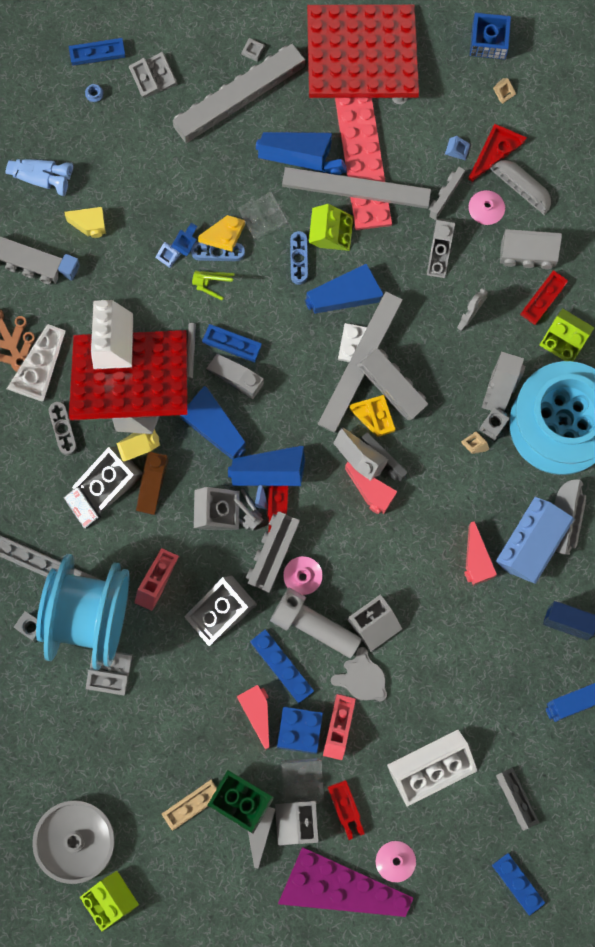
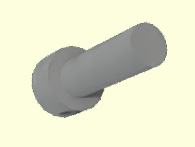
[270,587,362,658]

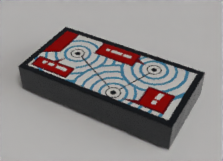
[63,486,101,529]

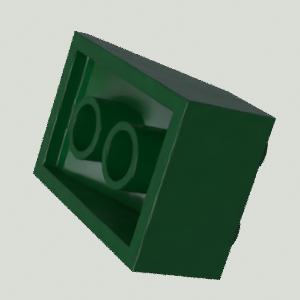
[207,770,274,834]

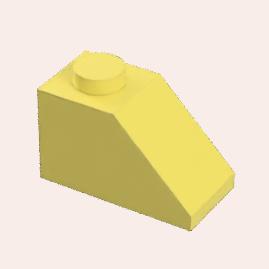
[65,207,106,238]
[117,429,160,461]

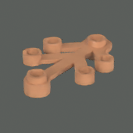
[0,309,35,372]

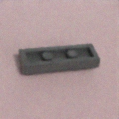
[361,432,408,482]
[496,768,539,831]

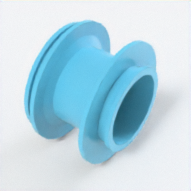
[509,361,595,475]
[36,554,129,670]

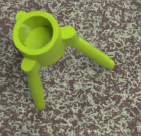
[192,270,235,300]

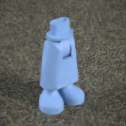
[6,159,73,196]

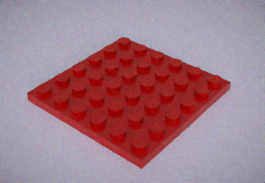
[307,5,419,98]
[69,330,188,420]

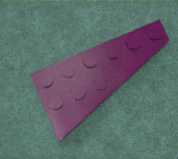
[278,847,413,917]

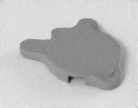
[457,288,488,331]
[331,647,387,702]

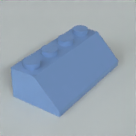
[496,497,574,584]

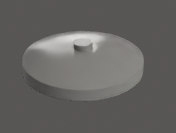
[33,801,115,884]

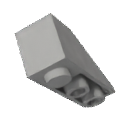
[427,218,455,278]

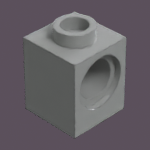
[479,408,510,441]
[14,611,37,642]

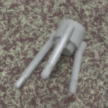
[234,489,263,531]

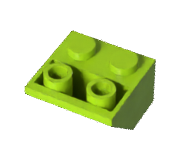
[309,204,353,251]
[540,308,595,362]
[80,871,139,932]

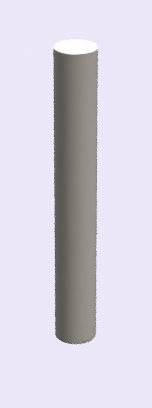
[187,323,196,379]

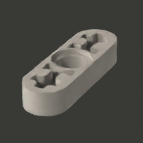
[49,402,77,456]

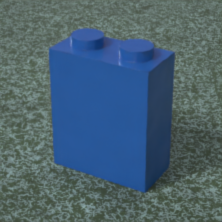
[546,683,595,722]

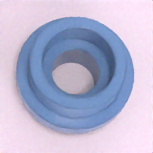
[85,84,103,102]

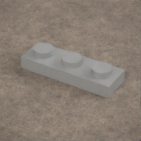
[429,167,465,220]

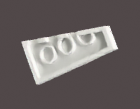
[6,324,65,402]

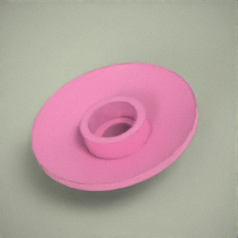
[469,190,505,225]
[283,557,322,595]
[376,841,416,882]

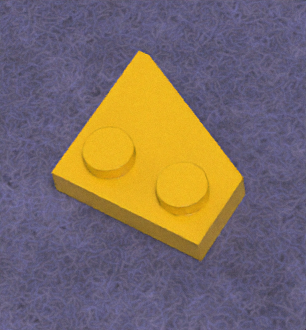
[198,215,245,252]
[349,395,395,437]

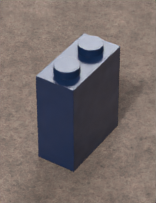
[543,601,595,640]

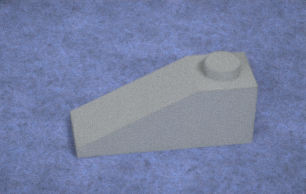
[206,354,264,399]
[333,427,389,481]
[248,807,275,869]

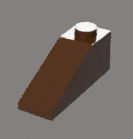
[136,452,168,515]

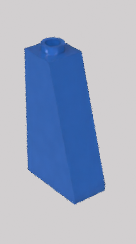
[256,132,332,171]
[305,264,383,314]
[180,386,246,460]
[228,446,305,486]

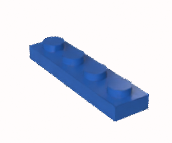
[250,629,314,704]

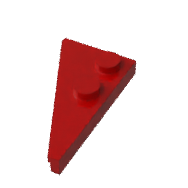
[468,124,527,182]

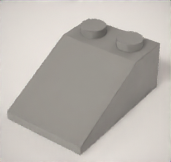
[73,446,143,514]
[184,576,257,646]

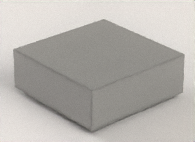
[241,38,265,62]

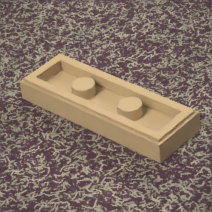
[162,779,217,831]

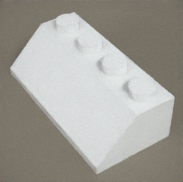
[91,300,133,369]
[387,730,477,806]

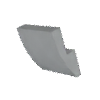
[129,52,178,98]
[86,652,133,695]

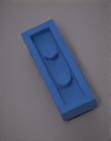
[69,38,126,66]
[202,324,262,362]
[492,853,545,916]

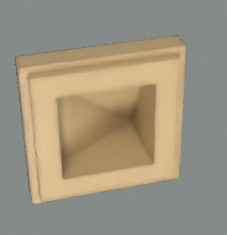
[493,78,516,104]
[461,431,489,454]

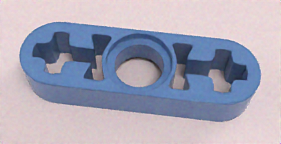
[290,231,308,285]
[191,242,245,261]

